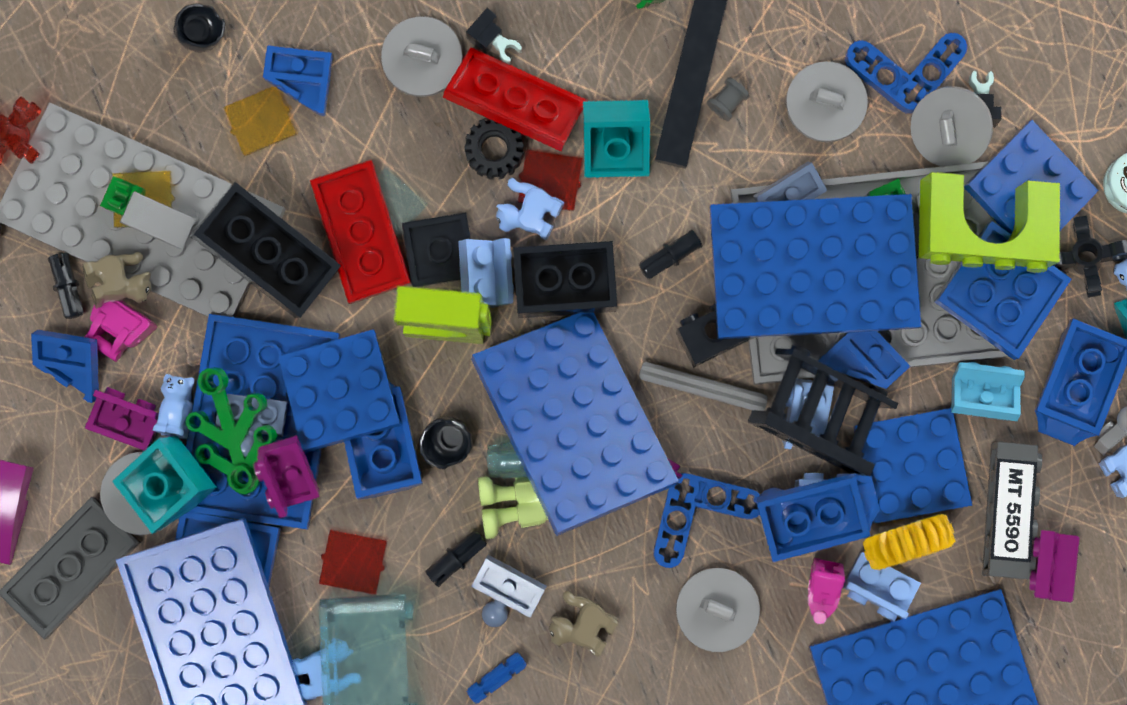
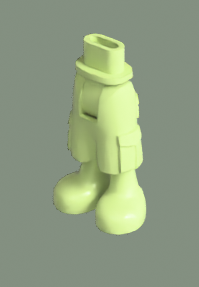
[478,476,548,539]

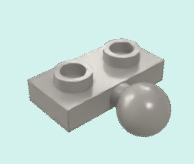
[1094,406,1127,456]

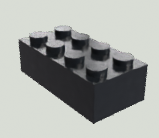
[190,182,341,318]

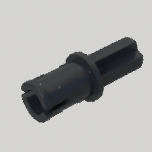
[639,230,703,279]
[48,253,83,319]
[425,531,487,587]

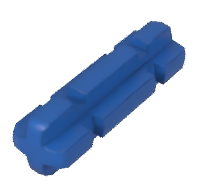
[467,652,527,704]

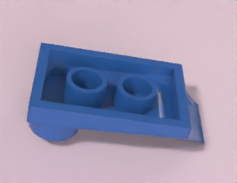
[1035,319,1127,446]
[344,382,423,500]
[755,474,880,562]

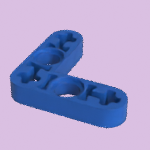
[845,33,967,114]
[653,473,760,568]

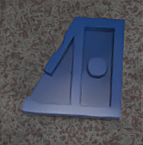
[263,46,333,116]
[31,330,99,403]

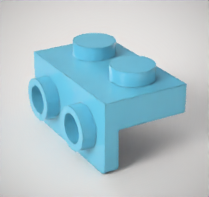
[951,362,1025,421]

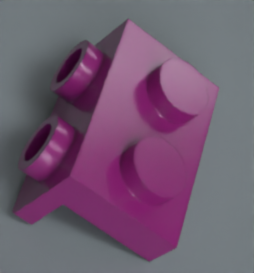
[85,387,159,451]
[254,436,320,518]
[1029,530,1080,603]

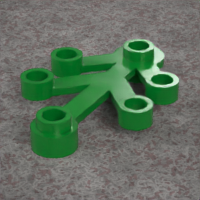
[186,367,277,494]

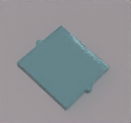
[378,168,428,239]

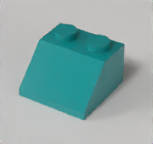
[583,100,650,178]
[112,436,217,534]

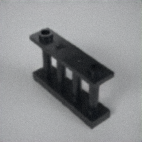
[748,345,898,476]

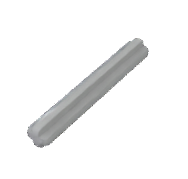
[639,362,768,411]

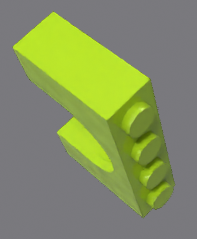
[919,172,1060,273]
[394,286,492,344]

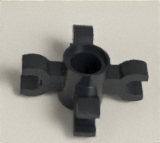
[1053,215,1127,298]

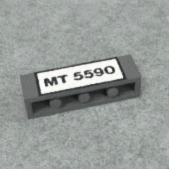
[982,442,1042,579]

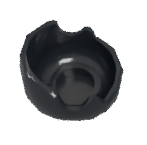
[174,3,225,53]
[419,416,472,469]

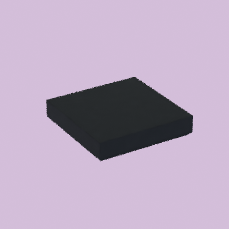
[402,212,471,288]

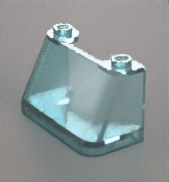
[319,593,418,705]

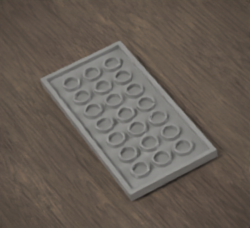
[0,102,286,317]

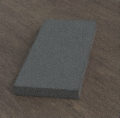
[0,496,141,639]

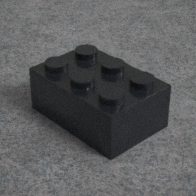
[513,241,617,318]

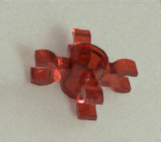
[0,96,42,165]

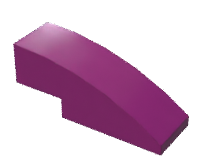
[0,460,34,565]

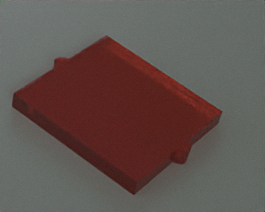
[518,149,582,211]
[319,530,387,595]

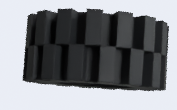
[464,119,524,180]

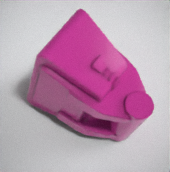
[85,300,157,362]
[808,558,845,624]

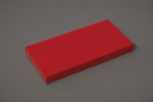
[443,47,588,152]
[310,160,412,304]

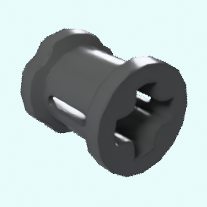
[707,77,750,121]

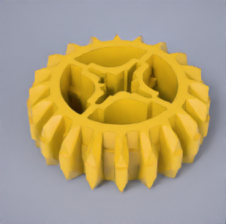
[863,514,956,570]

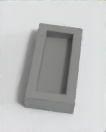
[120,192,196,249]

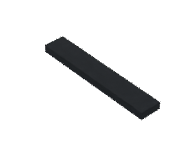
[655,0,727,169]

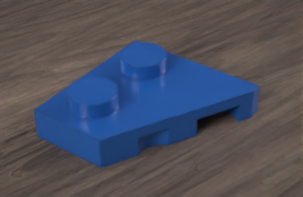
[818,331,911,389]

